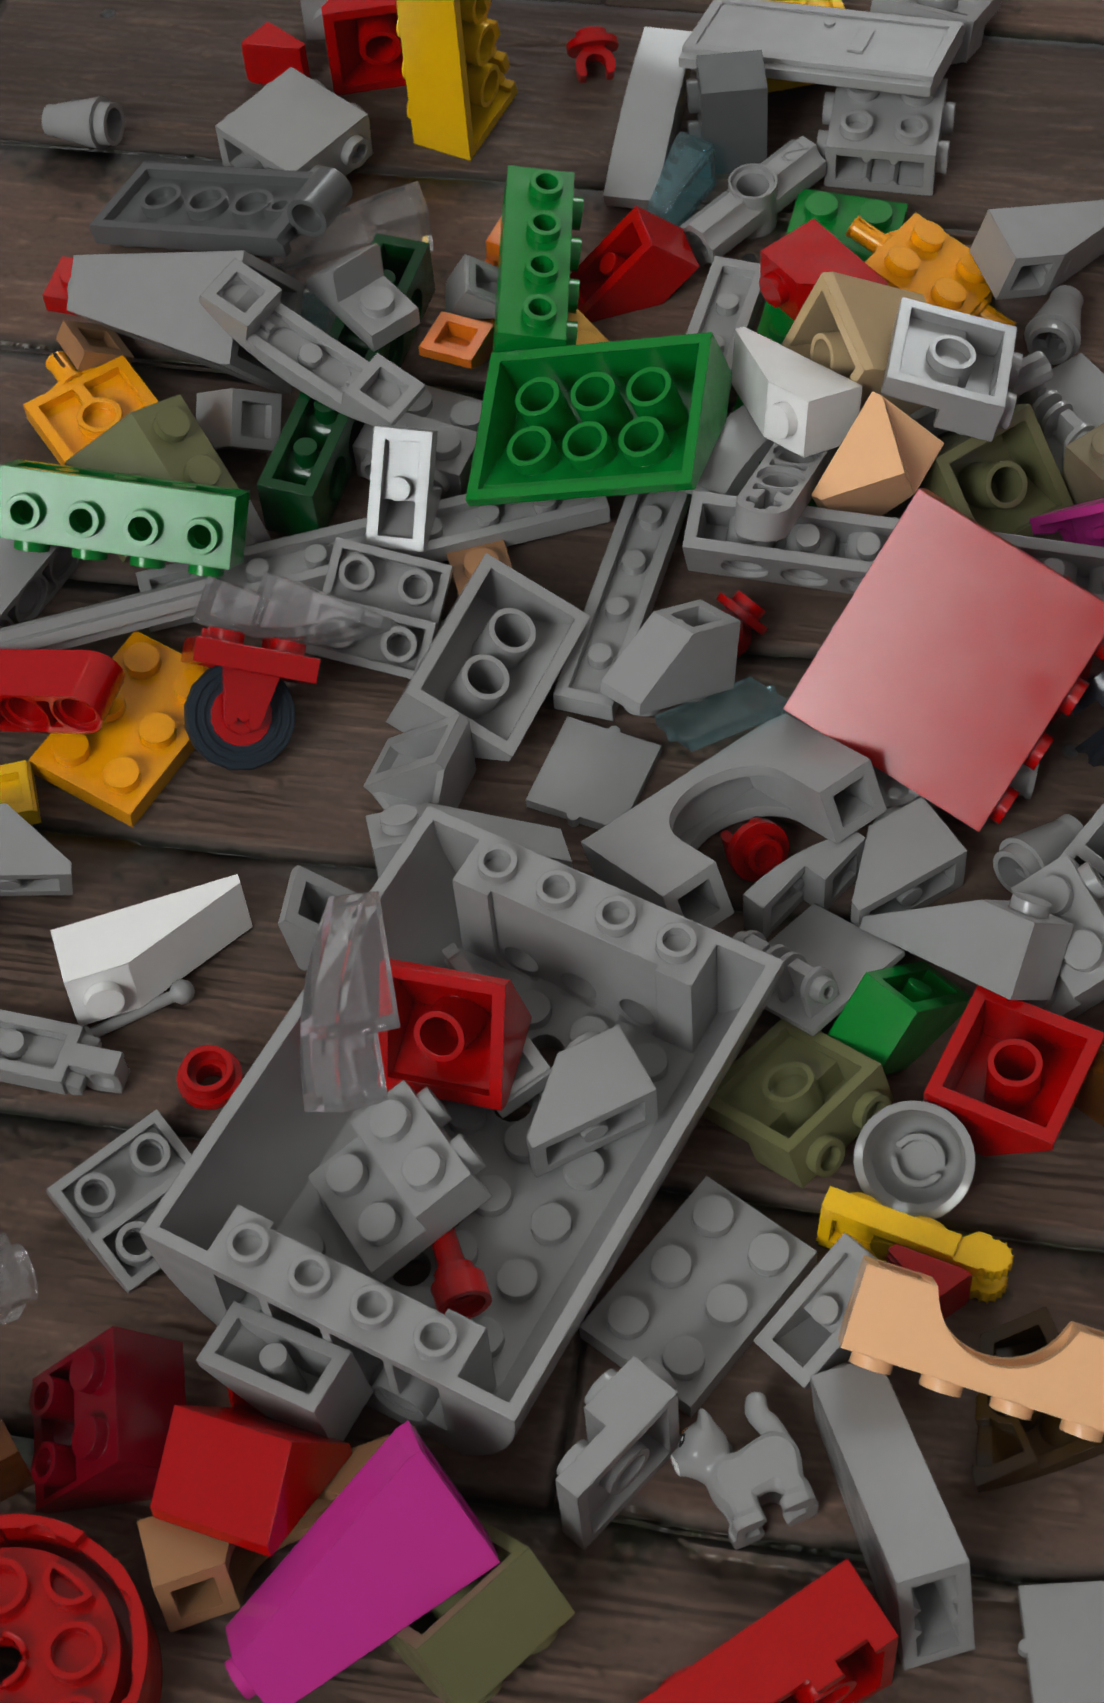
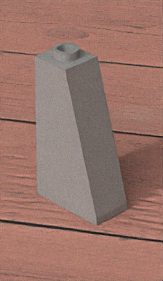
[810,1363,975,1670]

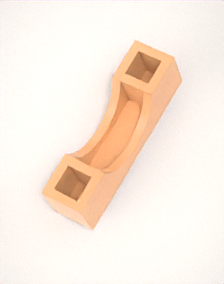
[838,1255,1104,1443]

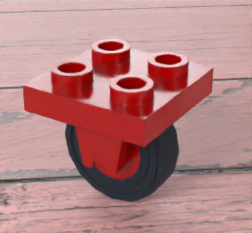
[181,626,321,770]

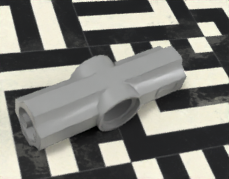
[679,136,827,267]

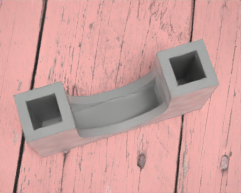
[581,711,887,928]

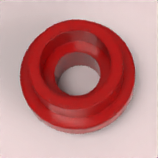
[176,1045,244,1110]

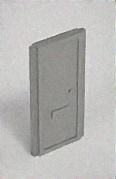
[679,0,966,97]

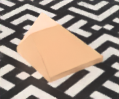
[811,391,944,516]

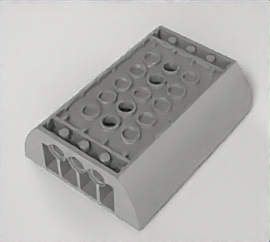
[139,805,784,1456]

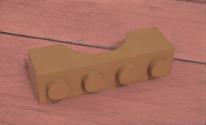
[137,1427,418,1633]

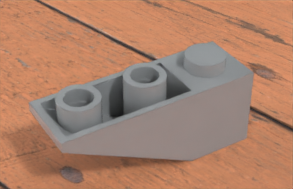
[969,200,1104,300]

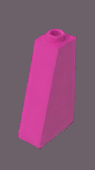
[224,1420,500,1703]

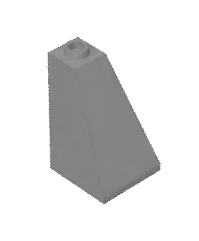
[66,250,305,394]

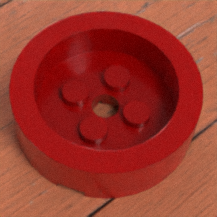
[0,1514,163,1703]

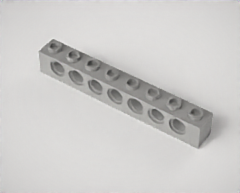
[682,490,1104,600]

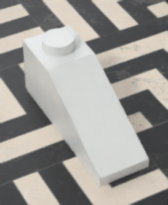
[731,326,862,458]
[50,874,253,1026]

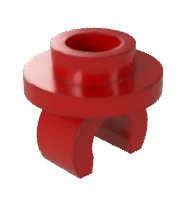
[566,26,619,83]
[716,590,768,657]
[720,816,789,882]

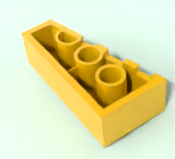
[396,0,518,161]

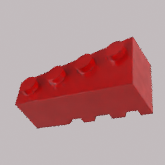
[638,1558,899,1703]

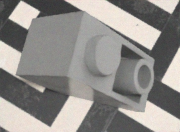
[600,599,741,716]

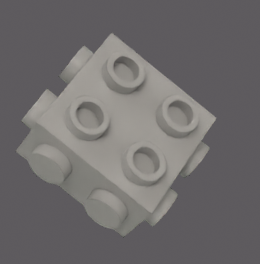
[215,67,373,176]
[816,78,956,196]

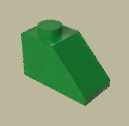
[827,961,971,1075]

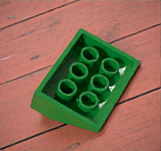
[465,332,732,507]

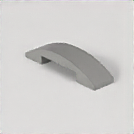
[199,258,425,426]

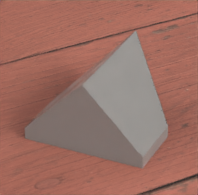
[363,713,476,810]

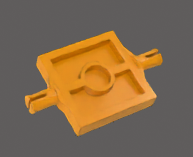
[846,212,1017,326]
[23,351,159,465]

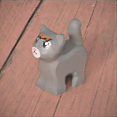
[670,1392,819,1550]

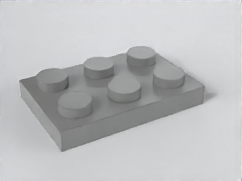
[579,1176,817,1418]

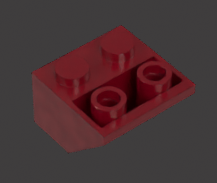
[29,1326,186,1514]

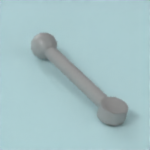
[84,979,195,1038]

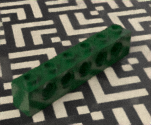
[257,233,435,535]

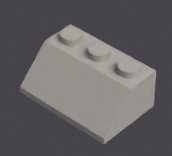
[386,553,590,762]

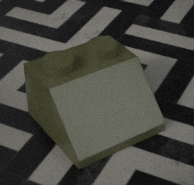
[65,394,239,563]
[916,404,1074,537]
[386,1518,575,1703]

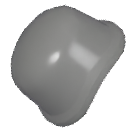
[853,1100,976,1219]

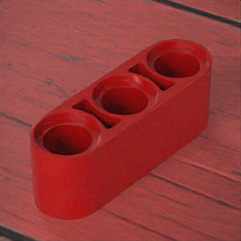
[0,649,125,734]

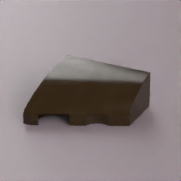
[971,1306,1104,1492]

